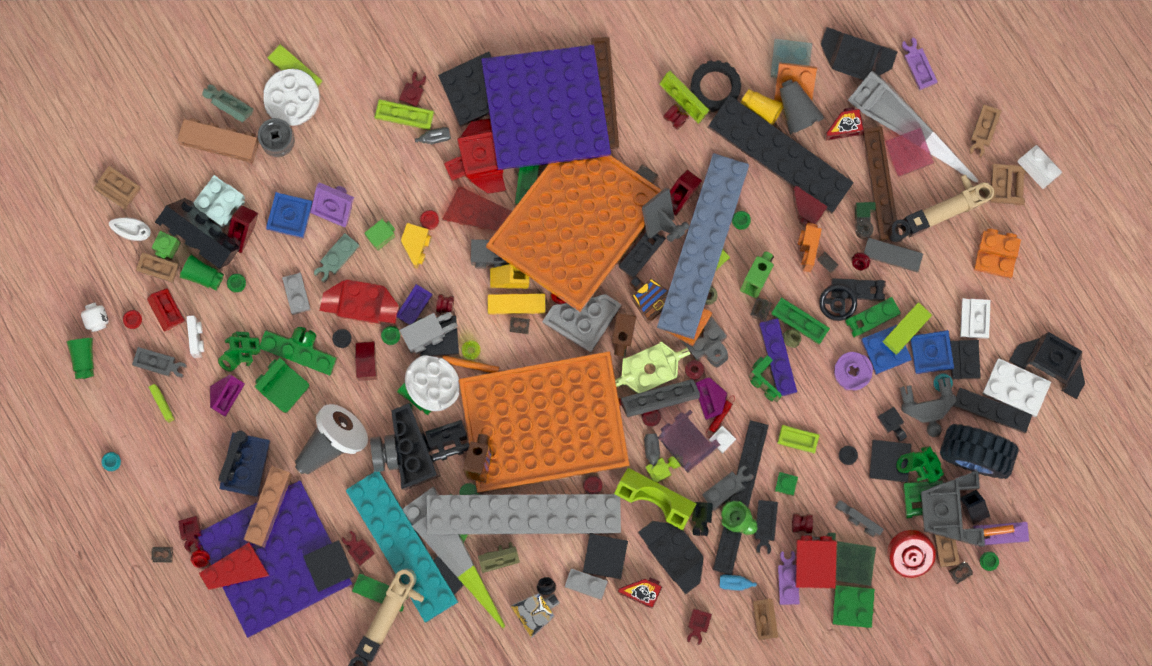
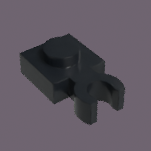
[692,502,713,536]

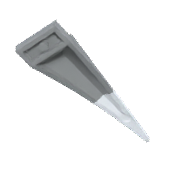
[848,71,978,182]

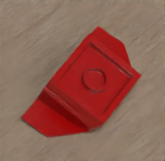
[457,119,506,194]
[319,280,399,324]

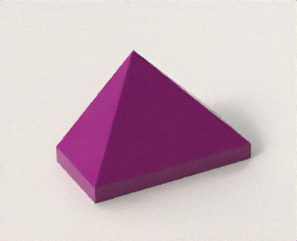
[210,374,245,417]
[695,377,728,420]

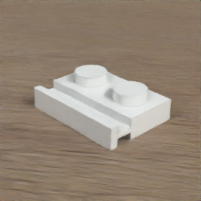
[1017,145,1062,189]
[960,298,990,339]
[187,315,204,358]

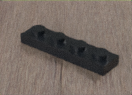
[953,388,1032,434]

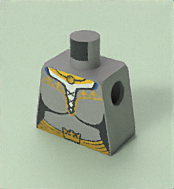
[511,593,560,638]

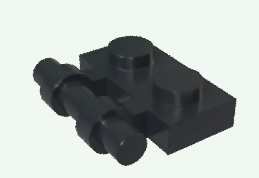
[425,420,469,462]

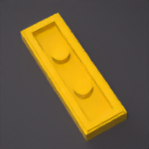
[488,294,545,315]

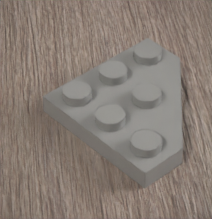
[542,294,622,353]

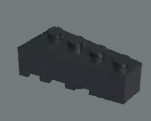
[155,198,240,269]
[391,403,441,491]

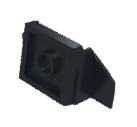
[821,27,898,80]
[1009,332,1085,399]
[638,521,704,595]

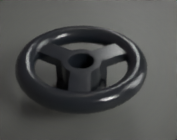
[819,284,857,321]

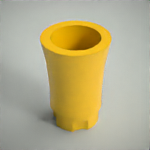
[741,89,783,125]

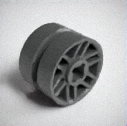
[258,118,295,157]
[370,434,399,472]

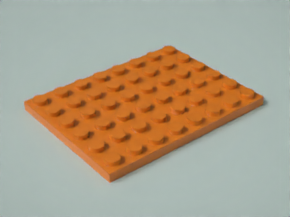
[486,155,662,312]
[459,351,630,493]

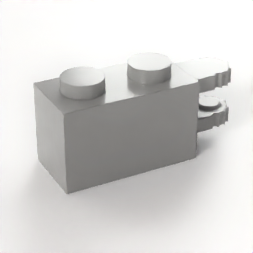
[400,312,458,354]

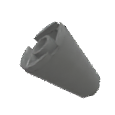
[779,79,824,134]
[295,427,344,474]

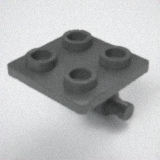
[642,188,689,242]

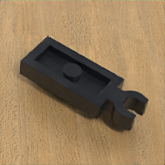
[755,500,778,554]

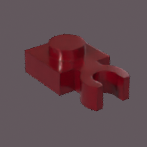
[399,72,426,107]
[178,516,202,552]
[341,531,375,566]
[687,608,712,645]

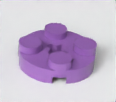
[834,352,873,391]

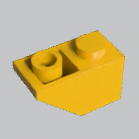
[401,223,432,269]
[490,264,529,289]

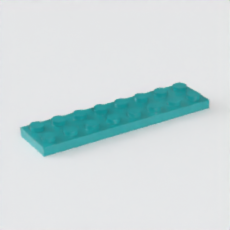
[345,472,459,623]

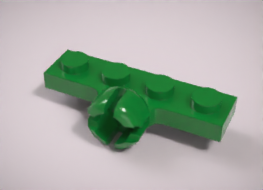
[260,327,338,376]

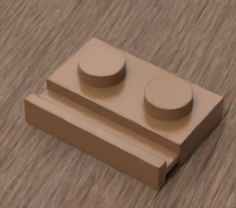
[93,166,141,210]

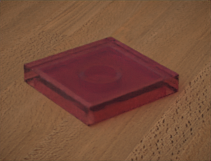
[885,128,934,177]

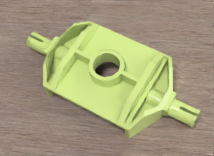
[615,342,690,394]

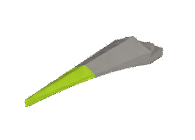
[402,487,505,628]

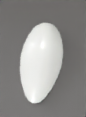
[109,217,151,241]

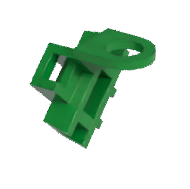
[218,331,260,372]
[897,446,944,484]

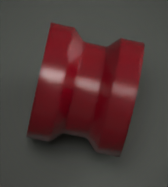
[436,294,454,314]

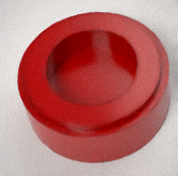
[420,210,439,230]

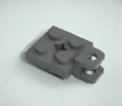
[680,317,728,368]

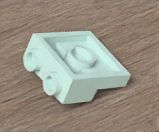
[193,175,245,228]

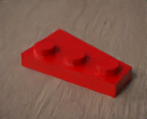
[199,543,269,590]

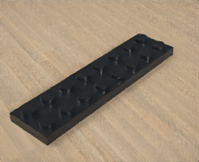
[708,95,854,214]

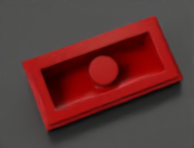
[147,288,185,332]

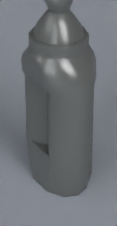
[415,127,451,144]
[644,434,660,469]

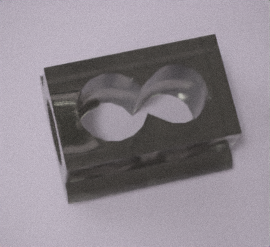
[636,164,659,184]
[817,252,839,273]
[750,297,772,321]
[509,317,530,334]
[151,547,173,563]
[948,561,973,584]

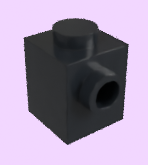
[960,490,990,525]

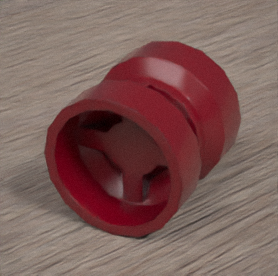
[663,104,689,130]
[792,513,813,534]

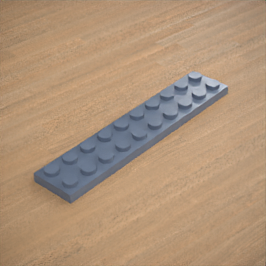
[657,153,750,339]

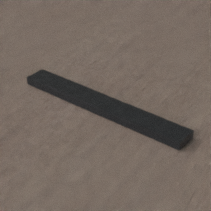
[713,420,769,575]

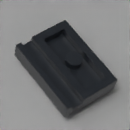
[950,340,981,380]

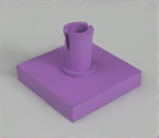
[311,182,354,227]

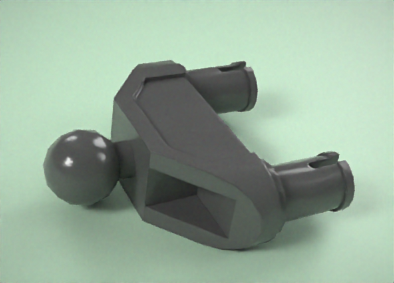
[899,377,957,437]

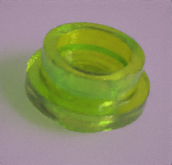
[461,340,481,360]

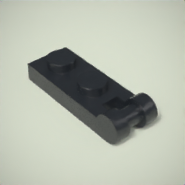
[618,233,667,279]
[831,278,886,301]
[218,430,248,485]

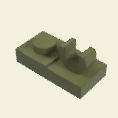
[478,542,520,573]

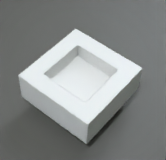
[709,426,736,454]

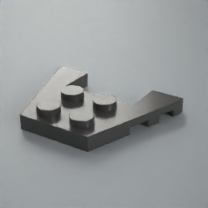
[921,471,985,547]

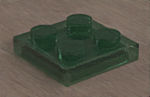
[836,541,876,586]

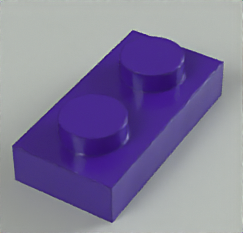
[397,284,433,325]

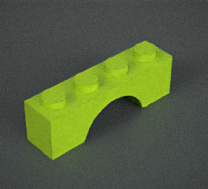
[614,468,697,530]

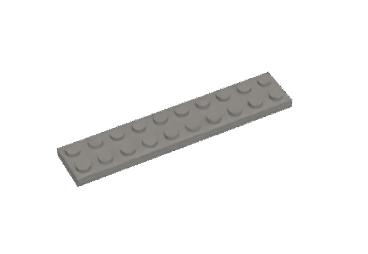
[426,494,621,535]

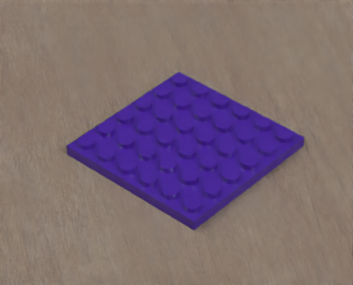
[481,45,611,170]
[198,481,352,638]

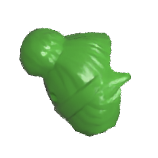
[721,501,758,535]

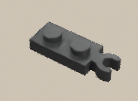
[132,347,187,378]
[702,466,754,511]
[834,500,884,537]

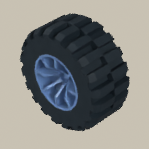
[940,424,1019,479]

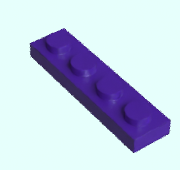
[759,318,797,397]

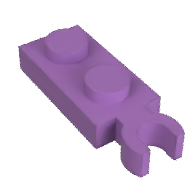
[902,38,938,91]
[778,551,800,605]

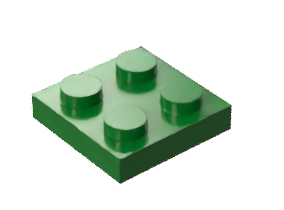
[832,585,875,628]

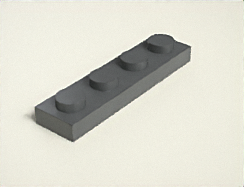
[621,379,700,417]

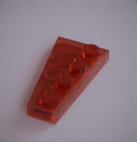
[442,186,512,232]

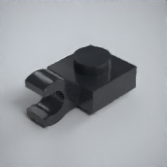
[877,407,907,442]

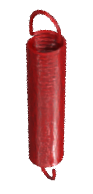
[705,395,735,438]

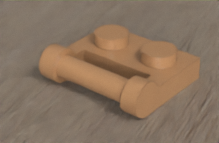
[990,164,1026,205]

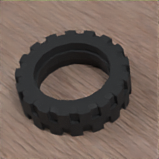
[690,60,741,112]

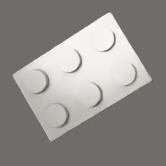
[982,358,1051,417]

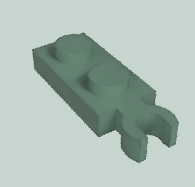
[202,84,254,123]
[314,233,360,283]

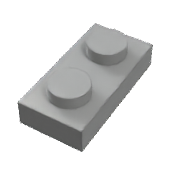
[282,273,311,315]
[565,569,608,600]

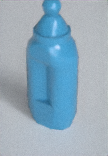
[719,574,757,591]

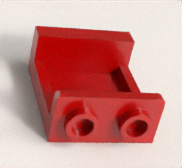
[795,535,837,588]

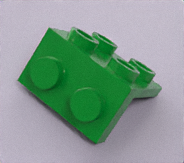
[749,355,782,402]
[254,357,310,413]

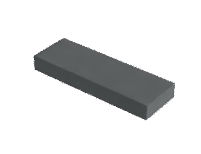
[864,238,923,273]

